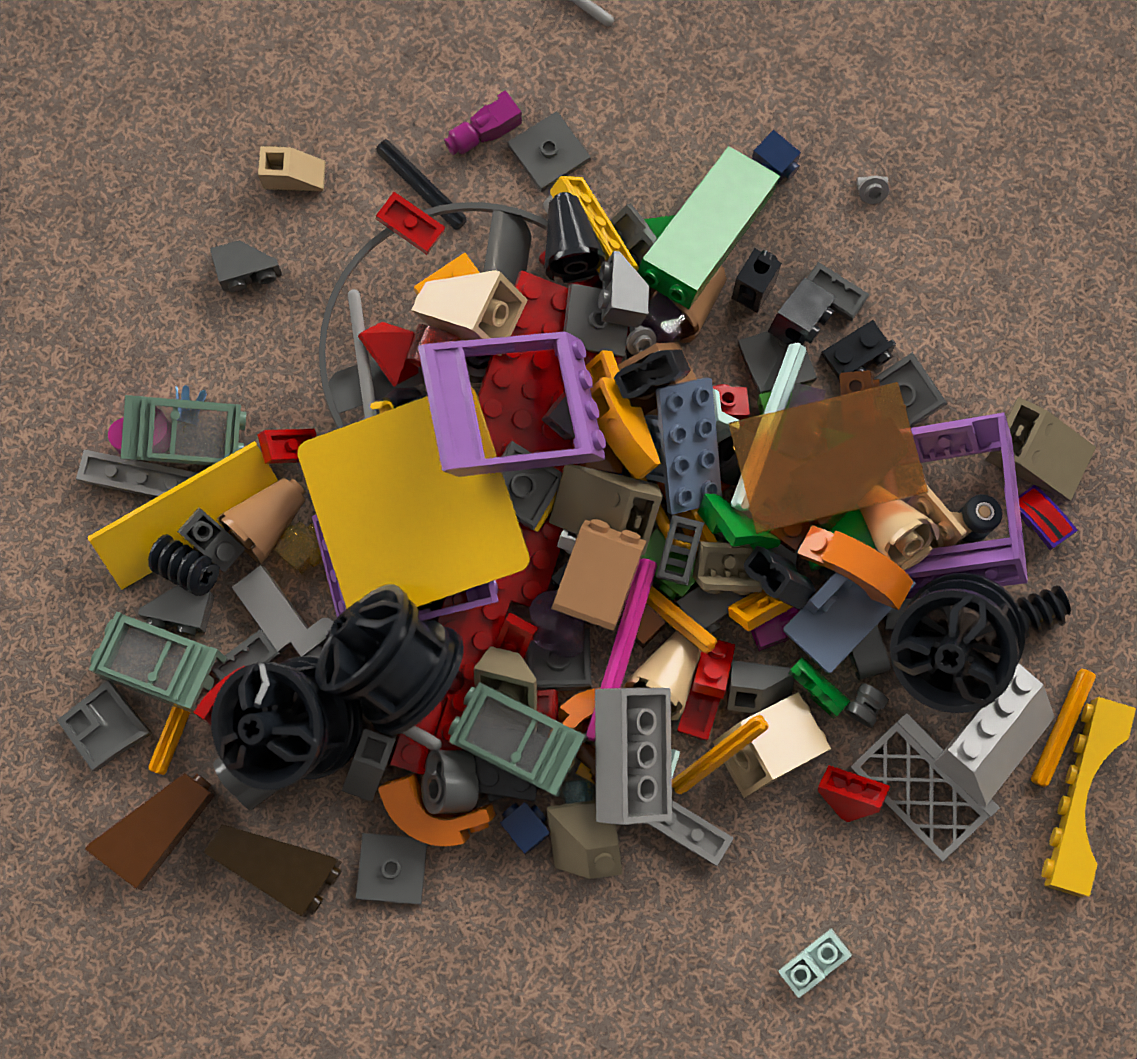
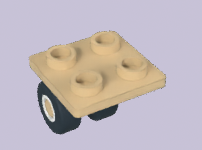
[906,484,1003,548]

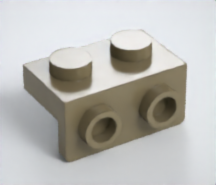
[692,541,762,595]

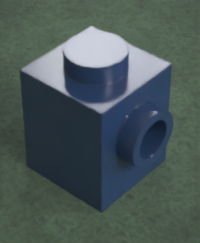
[752,130,801,184]
[500,802,550,855]

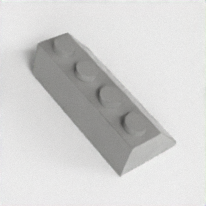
[933,663,1055,807]
[595,688,672,825]

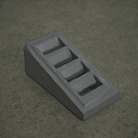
[656,515,704,586]

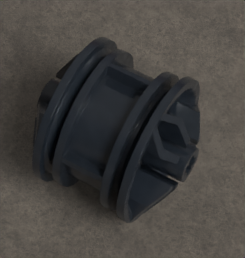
[890,573,1026,713]
[315,584,464,736]
[211,656,363,790]

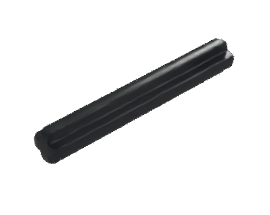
[376,139,467,230]

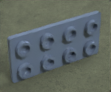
[644,377,722,515]
[783,544,915,673]

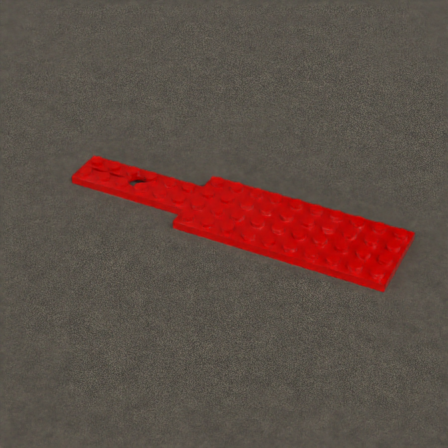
[388,270,630,775]

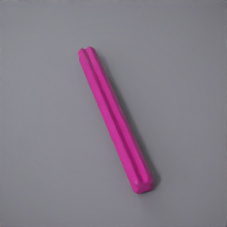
[586,559,657,742]

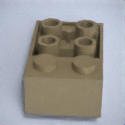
[985,397,1096,502]
[549,464,662,556]

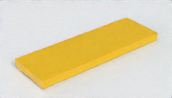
[88,441,278,590]

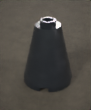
[544,192,607,283]

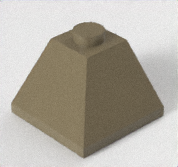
[474,646,538,734]
[547,800,622,879]

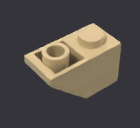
[258,146,326,191]

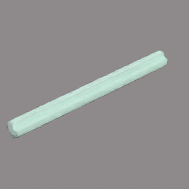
[731,342,806,511]

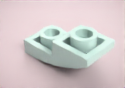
[778,928,852,998]

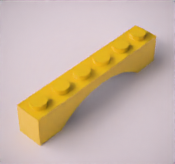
[1041,697,1136,898]

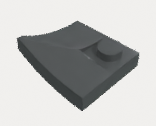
[737,331,817,394]
[57,680,152,772]

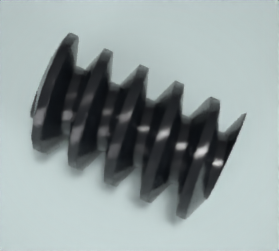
[148,534,220,596]
[1016,585,1071,638]

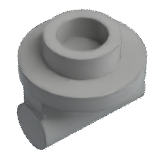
[856,176,889,204]
[626,324,656,355]

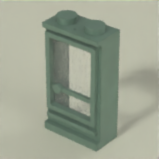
[120,395,246,466]
[89,611,227,714]
[448,682,588,796]

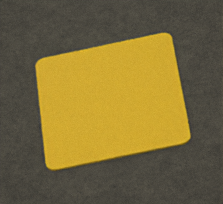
[298,386,530,608]

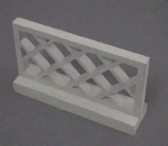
[851,713,1000,861]

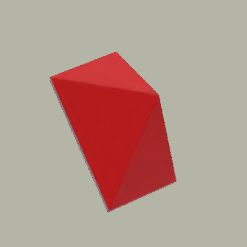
[358,322,419,387]
[817,765,890,822]

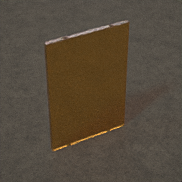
[728,382,928,534]

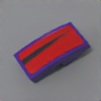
[1018,485,1078,550]

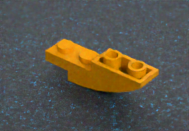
[585,350,661,479]

